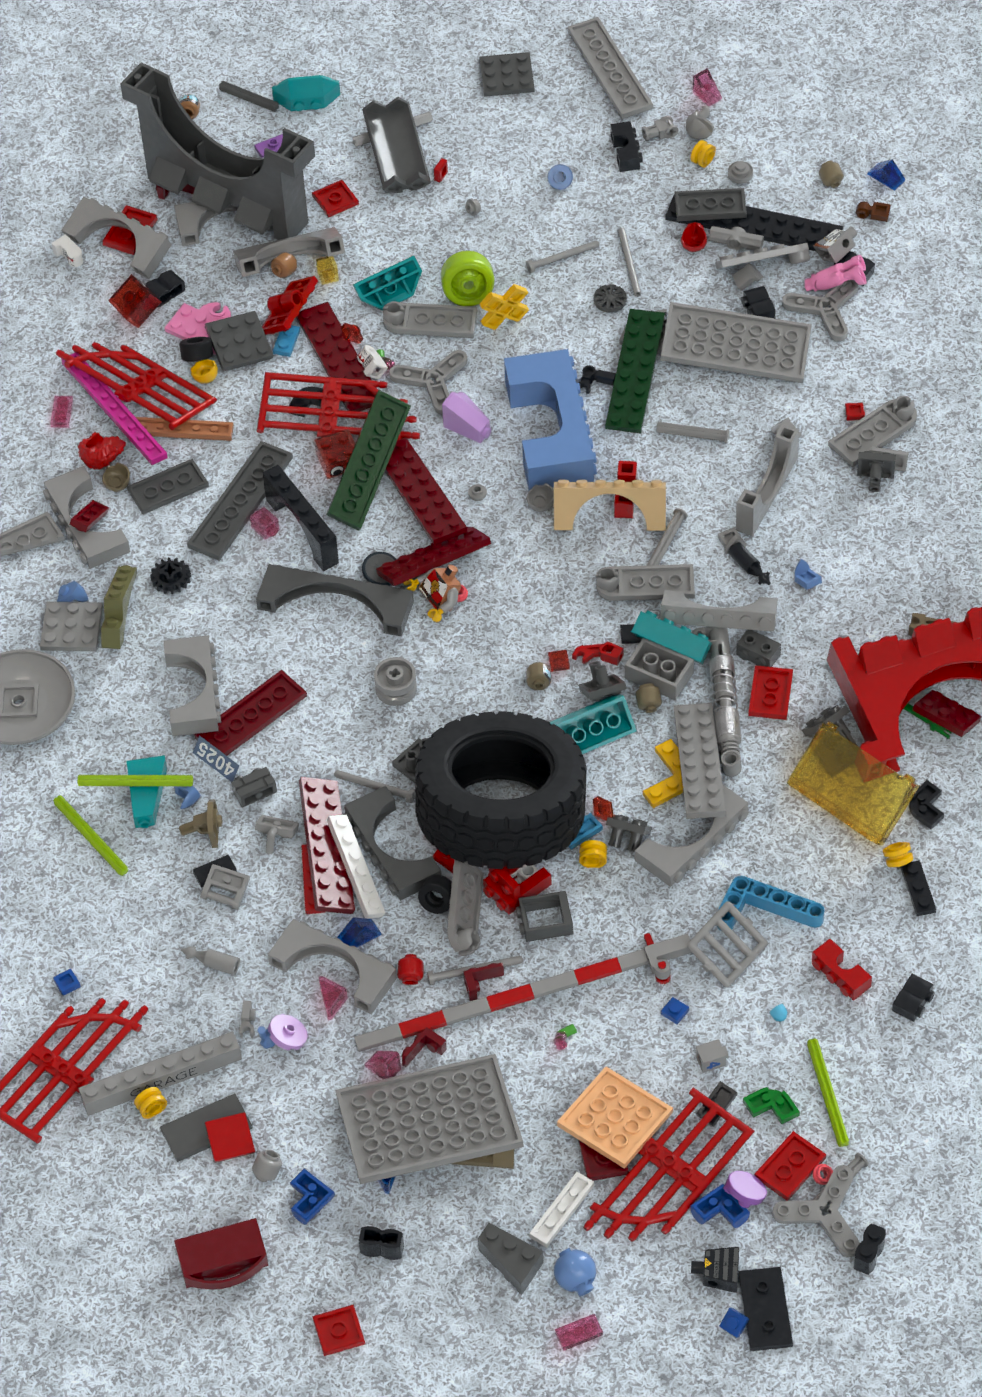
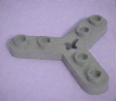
[782,280,858,341]
[390,350,467,415]
[772,1165,860,1257]

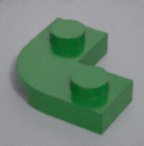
[743,1087,800,1124]

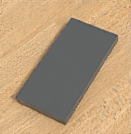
[674,188,747,221]
[127,458,209,515]
[160,1093,253,1162]

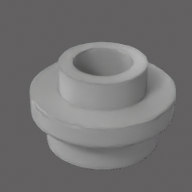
[465,198,481,216]
[468,484,487,501]

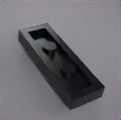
[900,860,936,916]

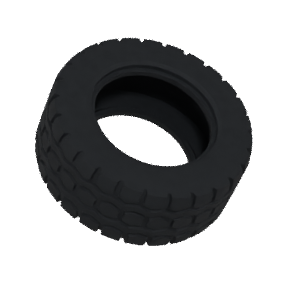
[415,711,587,869]

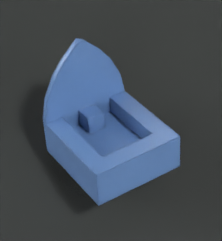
[794,559,822,590]
[57,581,89,602]
[174,786,201,809]

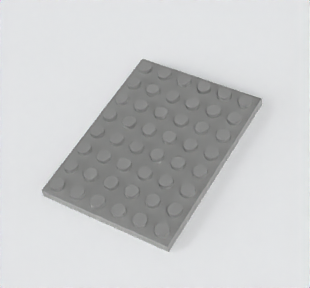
[335,1054,524,1184]

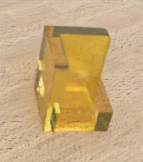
[316,256,339,285]

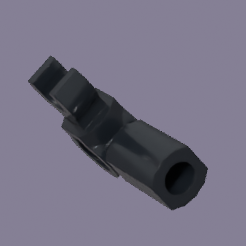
[579,365,616,394]

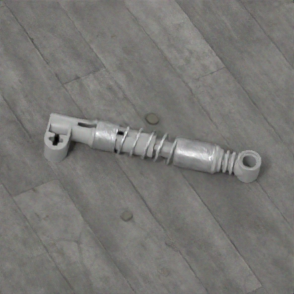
[691,627,742,777]

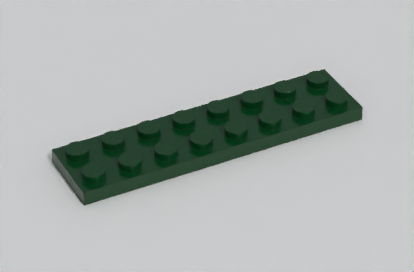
[605,309,665,434]
[326,390,411,530]

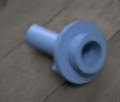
[258,1026,275,1049]

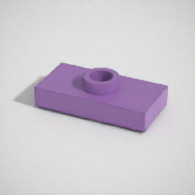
[254,134,283,158]

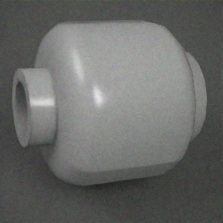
[252,1150,282,1182]

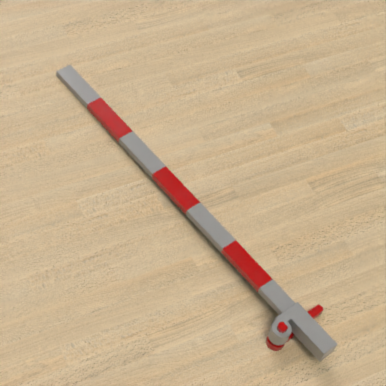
[354,933,692,1052]

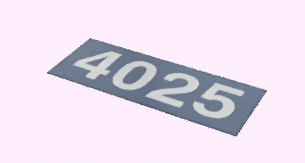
[193,736,240,782]

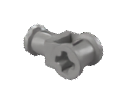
[641,116,678,141]

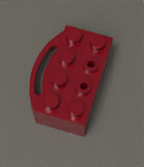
[174,1218,269,1290]

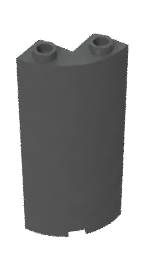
[362,97,431,193]

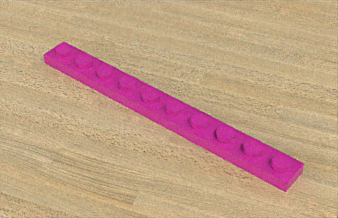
[61,352,168,465]

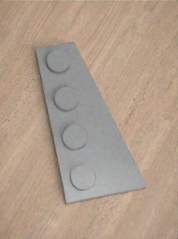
[0,512,65,556]

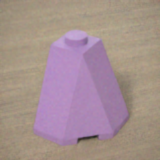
[442,392,491,443]

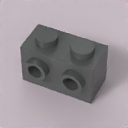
[736,630,781,667]

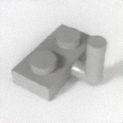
[255,815,299,854]

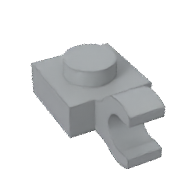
[239,1000,256,1038]

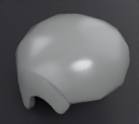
[526,483,554,512]

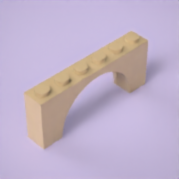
[554,480,666,531]

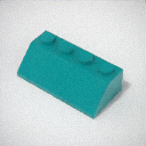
[550,694,637,754]

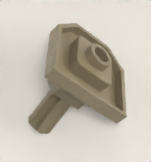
[179,799,223,848]

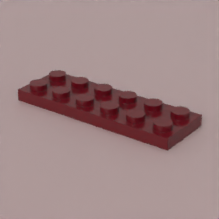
[376,527,491,586]
[194,670,307,756]

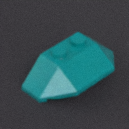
[272,75,341,111]
[353,255,422,311]

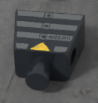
[691,1247,739,1293]

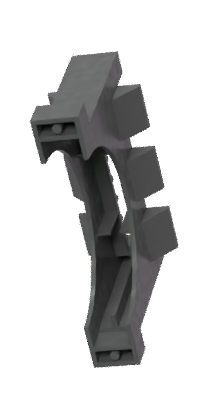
[120,62,315,240]

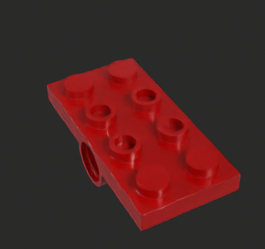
[262,276,318,335]

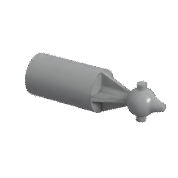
[181,946,240,975]

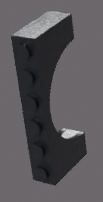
[262,465,339,572]

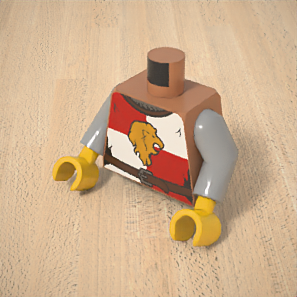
[403,564,461,622]

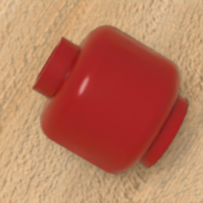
[397,954,424,985]

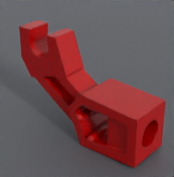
[572,641,624,666]

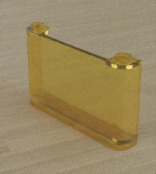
[786,721,920,846]

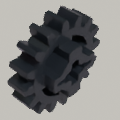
[150,557,191,594]

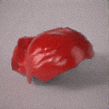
[681,222,707,252]

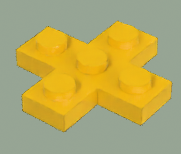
[480,284,529,330]

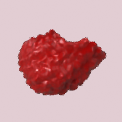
[77,432,126,469]

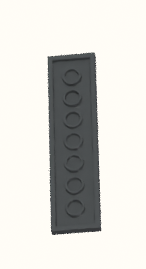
[187,441,293,561]

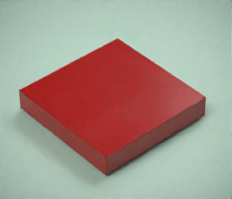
[312,179,359,218]
[204,1112,255,1163]
[312,1305,365,1356]

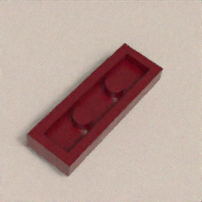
[69,500,109,532]

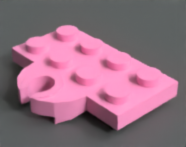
[165,302,231,355]

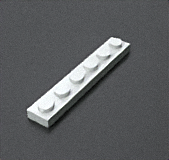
[327,815,386,919]

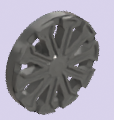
[594,284,627,312]

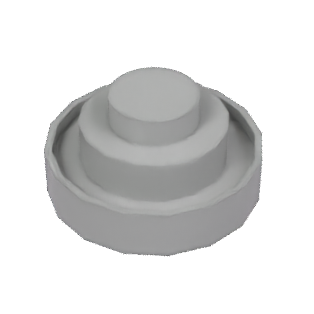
[728,161,753,184]

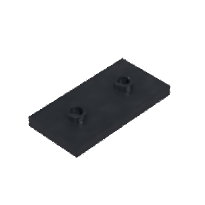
[738,1267,793,1351]

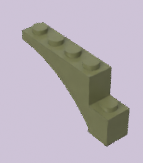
[101,565,137,649]

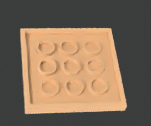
[557,1066,673,1169]

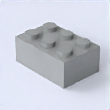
[625,638,694,700]

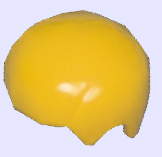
[190,359,218,384]

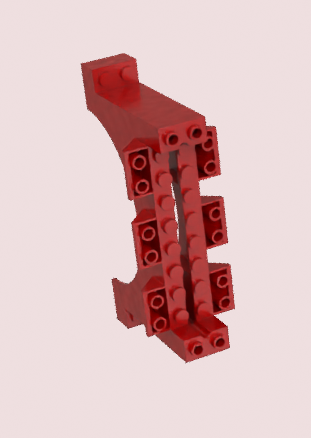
[827,607,982,783]

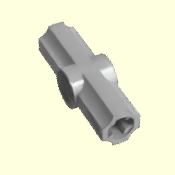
[709,226,764,250]

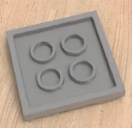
[40,601,103,652]

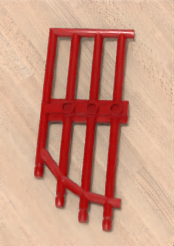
[56,342,217,430]
[257,372,420,441]
[0,998,149,1144]
[583,1087,755,1242]

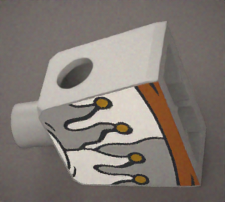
[813,227,857,263]

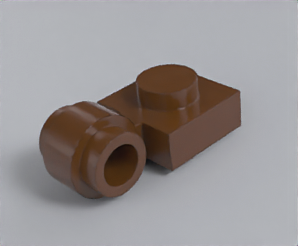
[856,201,891,222]

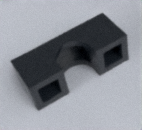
[610,121,643,172]

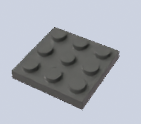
[479,52,535,97]
[205,311,274,372]

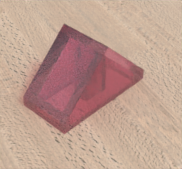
[693,68,722,106]
[319,976,348,1020]
[364,1051,401,1079]

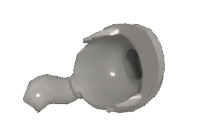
[686,106,714,140]

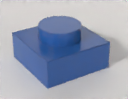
[53,968,81,996]
[661,997,689,1025]
[719,1307,749,1338]

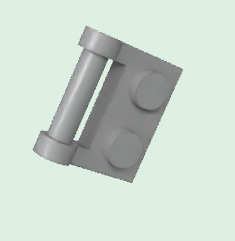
[200,864,250,910]

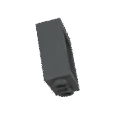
[516,891,573,942]

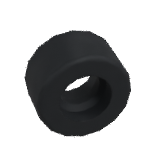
[179,337,213,362]
[418,875,452,914]

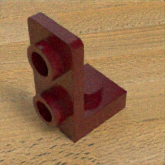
[463,963,504,1001]
[401,1028,447,1067]

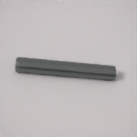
[219,81,279,112]

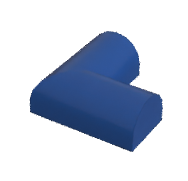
[290,1168,335,1225]
[690,1184,750,1228]

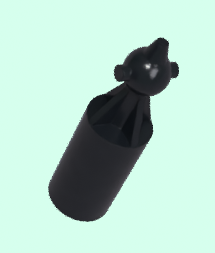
[728,542,771,585]

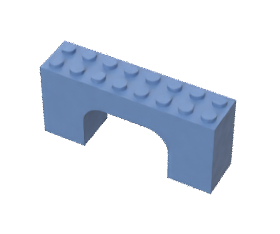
[504,349,597,490]

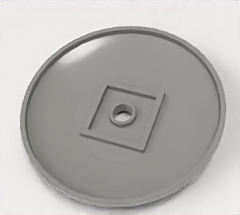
[0,649,75,745]

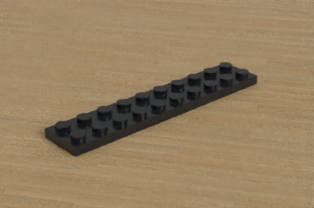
[665,195,844,252]

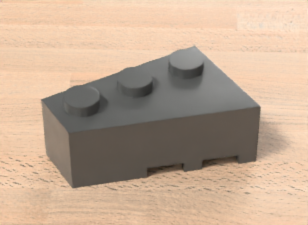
[478,1223,544,1296]

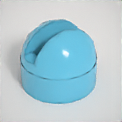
[770,1004,788,1022]

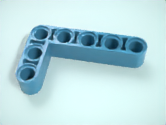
[717,876,825,930]

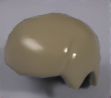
[102,463,130,492]

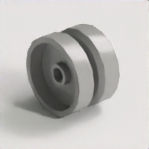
[374,657,417,706]

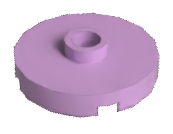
[267,1014,308,1050]

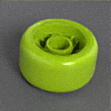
[440,250,495,307]

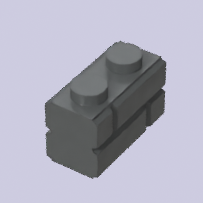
[231,767,277,808]

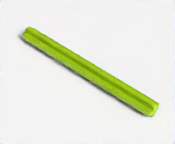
[77,775,194,786]
[53,795,128,876]
[807,1038,849,1147]

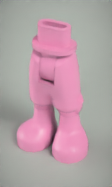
[805,255,867,292]

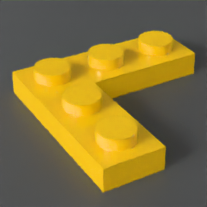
[643,739,683,808]

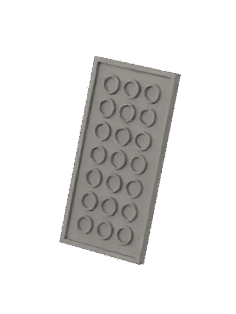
[660,302,811,383]

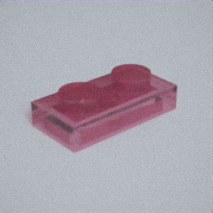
[50,396,73,428]
[555,1314,603,1351]

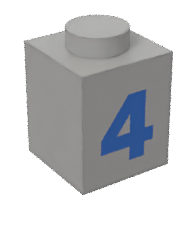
[696,1039,728,1073]

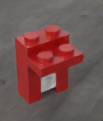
[483,864,552,915]

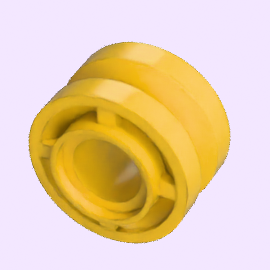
[690,140,716,168]
[579,840,607,868]
[883,842,914,867]
[134,1087,167,1119]

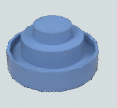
[547,164,573,190]

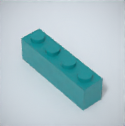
[631,610,712,665]

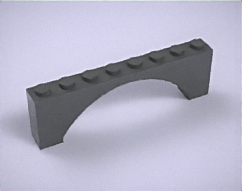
[256,564,414,637]

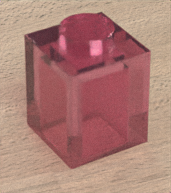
[250,507,280,540]

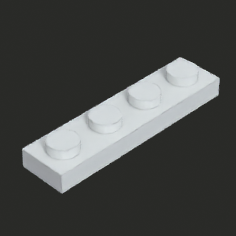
[529,1172,594,1248]

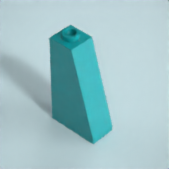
[126,755,167,828]

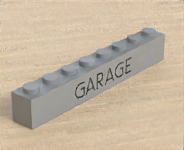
[79,1031,242,1116]

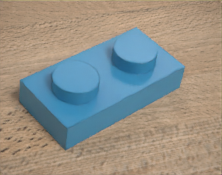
[273,325,300,357]
[568,813,603,850]

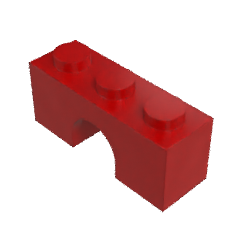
[614,461,637,519]
[812,939,872,1001]

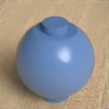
[554,1248,596,1297]

